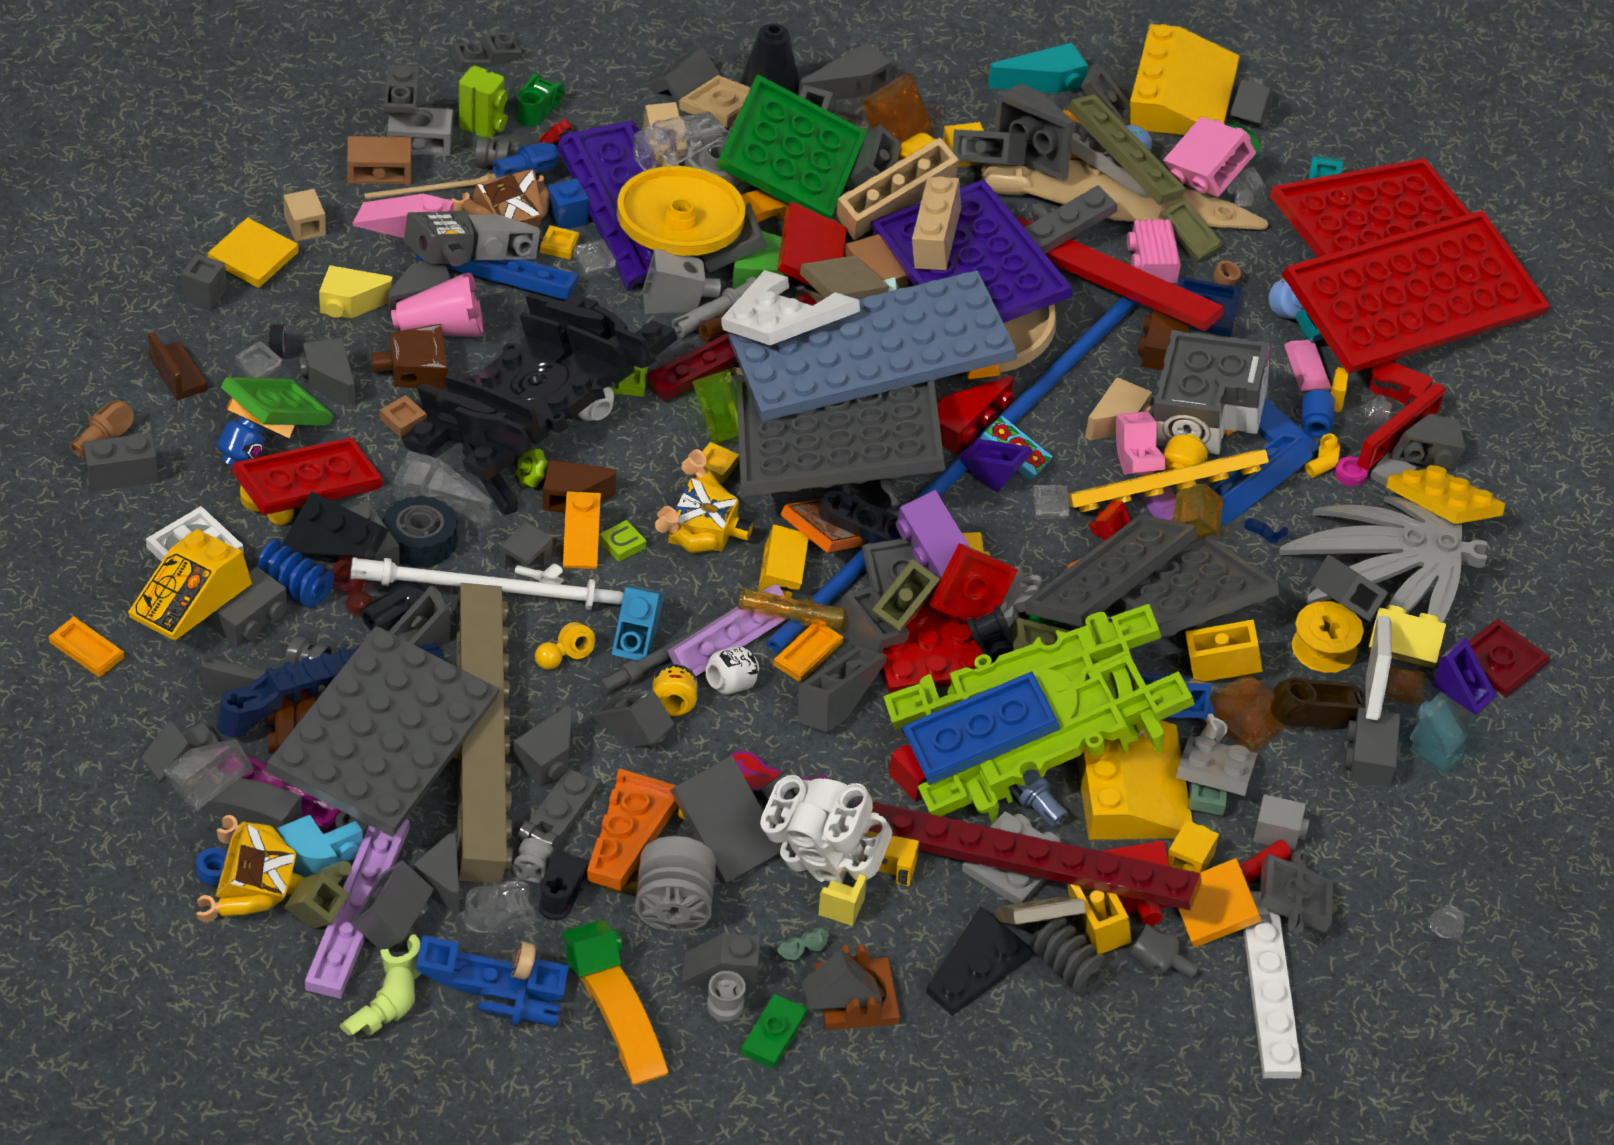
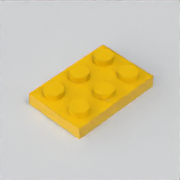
[1386,465,1505,524]

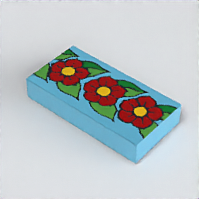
[981,415,1053,480]

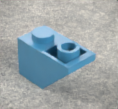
[611,585,665,660]

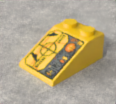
[128,529,252,641]

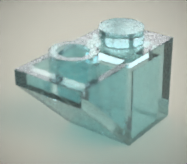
[1410,692,1469,776]

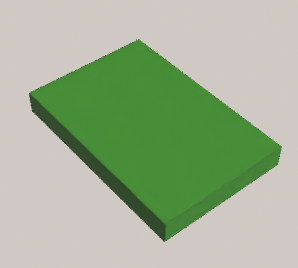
[221,377,334,426]

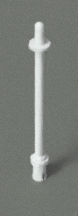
[350,557,624,610]

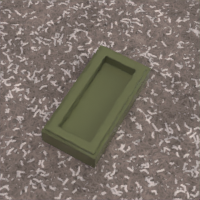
[1159,197,1223,263]

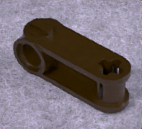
[1270,677,1366,729]

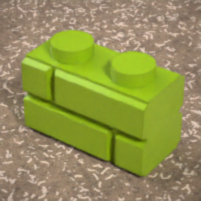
[459,66,508,138]

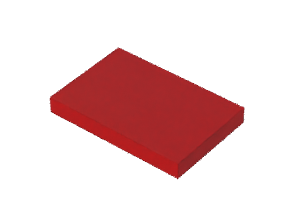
[777,201,847,287]

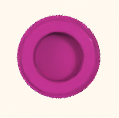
[1335,456,1369,487]

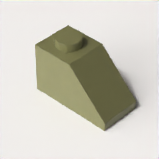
[871,559,940,633]

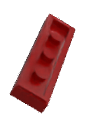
[1357,382,1446,470]

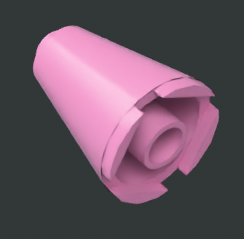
[391,272,483,337]

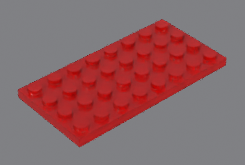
[1281,210,1550,374]

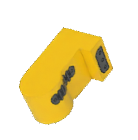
[856,831,919,887]

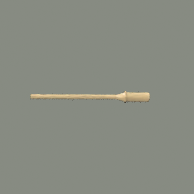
[364,173,497,199]

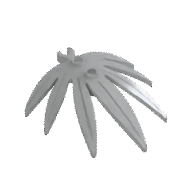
[1279,496,1487,623]

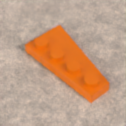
[587,768,678,891]

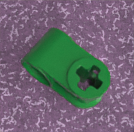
[516,73,565,127]

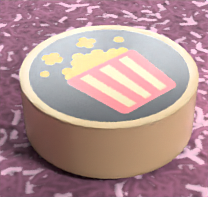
[511,941,536,980]

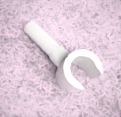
[515,564,564,584]

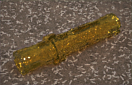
[738,587,844,630]

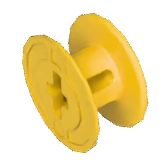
[1292,601,1364,673]

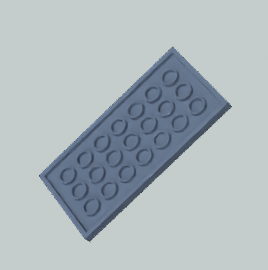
[728,270,1017,422]

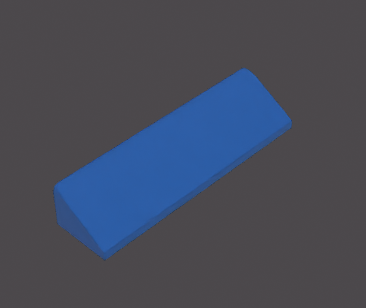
[1193,432,1312,527]

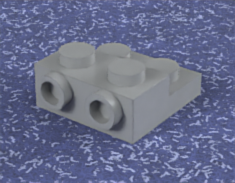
[962,811,1061,904]

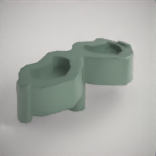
[772,927,829,960]

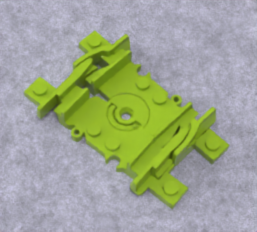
[883,604,1195,825]

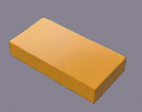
[49,617,125,678]
[773,620,844,683]

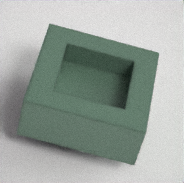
[1188,782,1227,816]

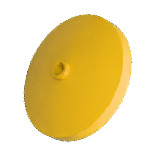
[617,166,745,256]

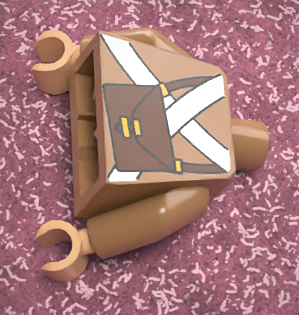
[451,169,550,228]

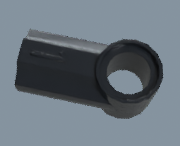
[360,580,426,631]

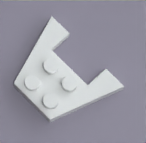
[721,270,860,345]

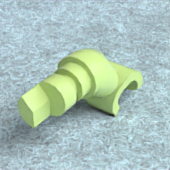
[340,934,422,1036]

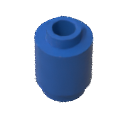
[1301,389,1335,438]

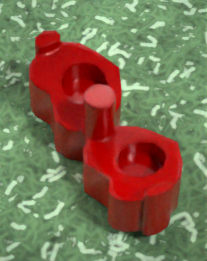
[537,118,573,145]

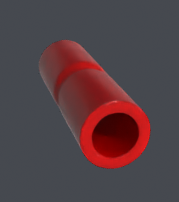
[1239,839,1292,885]

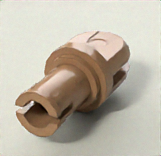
[69,400,134,460]

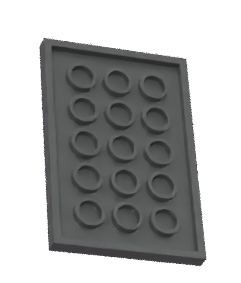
[266,626,499,837]

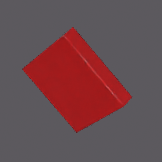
[928,543,1018,623]

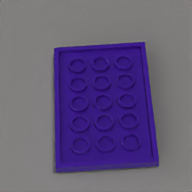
[871,180,1072,323]

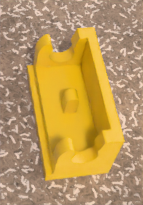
[757,524,808,599]

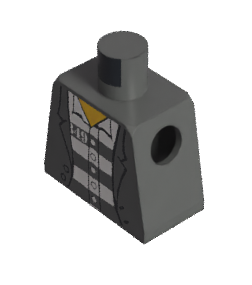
[404,211,474,266]

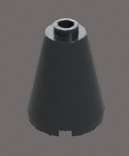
[740,23,800,95]

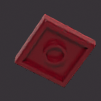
[1468,618,1550,698]

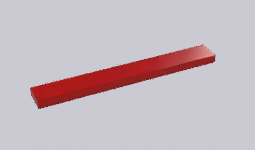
[1017,217,1224,332]

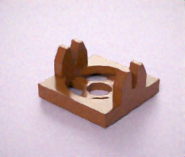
[814,944,900,1031]

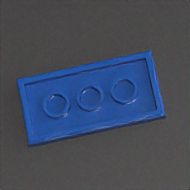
[902,671,1060,785]

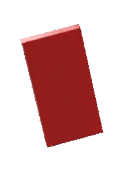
[232,437,384,515]

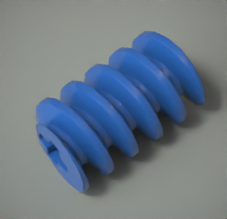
[257,539,334,608]

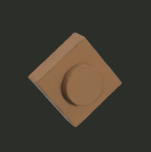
[380,395,427,438]

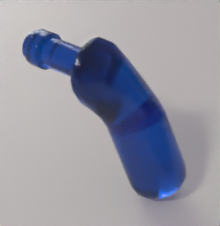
[1244,518,1289,544]

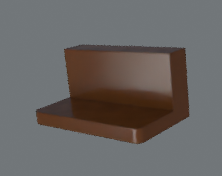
[148,332,207,401]

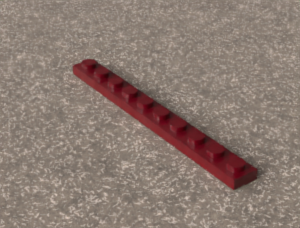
[856,799,1202,911]

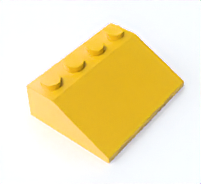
[1130,24,1239,135]
[1076,720,1193,840]

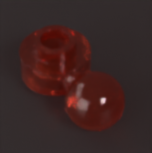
[332,559,373,617]

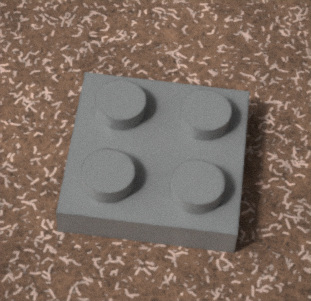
[1176,735,1258,796]

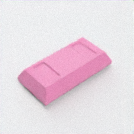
[1284,340,1332,392]

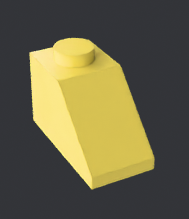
[319,265,393,319]

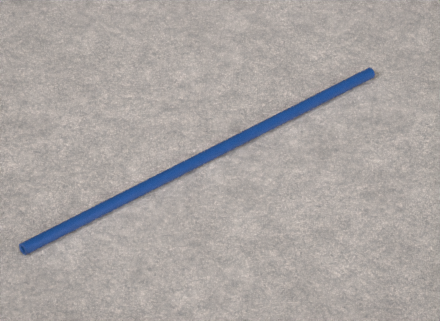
[767,296,1139,653]

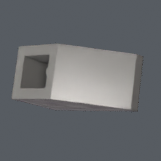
[468,214,540,260]

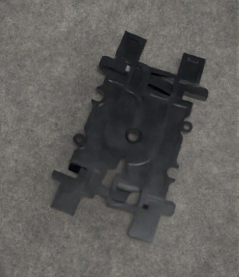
[402,293,678,481]

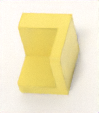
[818,874,867,926]

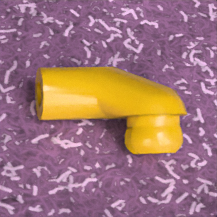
[1304,433,1340,478]

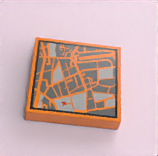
[780,498,869,553]

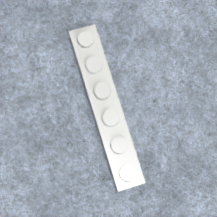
[1243,892,1302,1078]

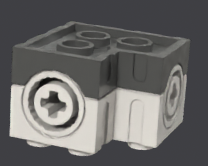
[1154,330,1269,454]

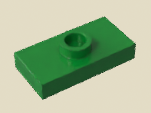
[740,994,808,1069]

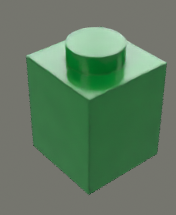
[561,919,623,977]

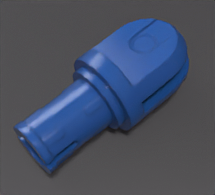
[493,142,559,178]
[477,988,561,1028]

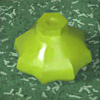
[515,449,549,488]

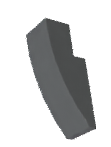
[190,777,302,831]

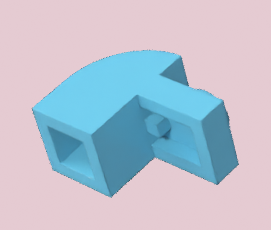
[277,814,363,877]

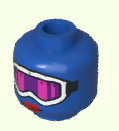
[216,417,266,466]

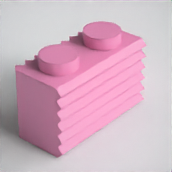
[1127,219,1181,283]

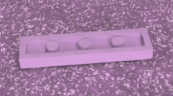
[667,584,793,676]

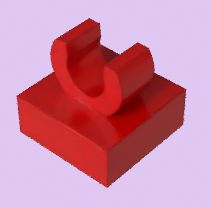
[1088,501,1131,541]

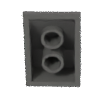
[994,84,1074,181]

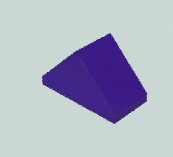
[960,439,1033,493]
[1433,638,1497,714]

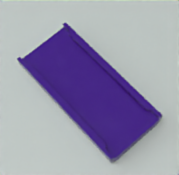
[558,121,707,291]

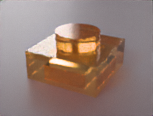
[1387,667,1424,705]

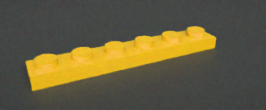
[1067,449,1269,512]

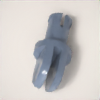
[1008,770,1069,829]

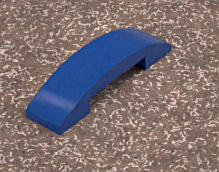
[416,935,568,1002]

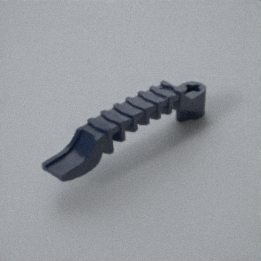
[216,643,449,737]

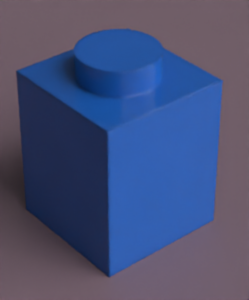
[547,178,589,229]

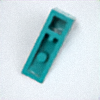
[988,43,1088,93]

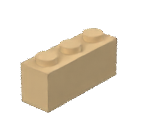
[912,177,961,270]

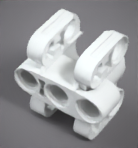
[760,775,892,883]

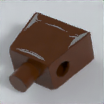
[371,324,448,390]

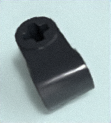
[967,605,1014,663]
[539,850,590,921]

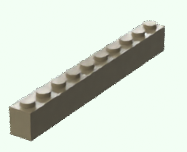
[456,583,513,882]

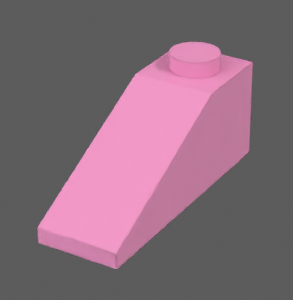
[353,194,453,238]

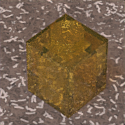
[1173,483,1224,538]

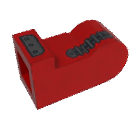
[1369,361,1433,407]

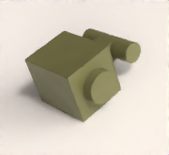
[284,861,352,929]

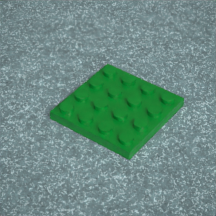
[715,74,868,219]

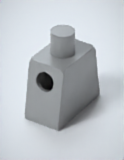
[642,249,721,314]

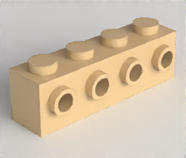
[836,137,959,240]

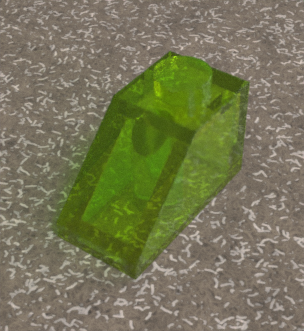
[692,369,738,444]

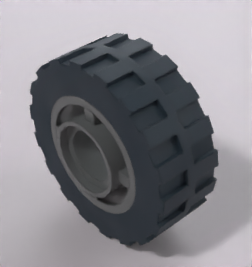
[383,496,458,567]

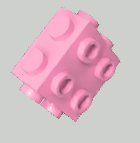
[1163,116,1256,197]

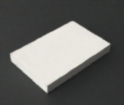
[1365,615,1392,720]

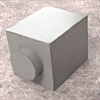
[1253,794,1309,851]

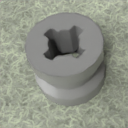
[512,838,554,883]

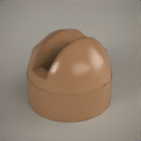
[1213,260,1241,289]

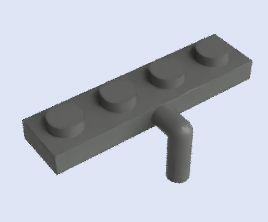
[1024,185,1117,254]

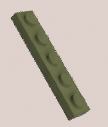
[1068,94,1186,205]

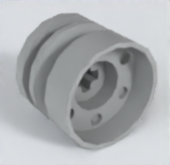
[635,836,716,932]

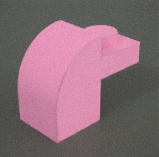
[1116,411,1165,476]

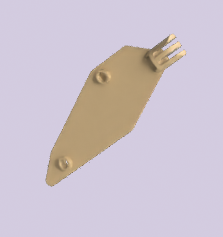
[981,160,1268,230]

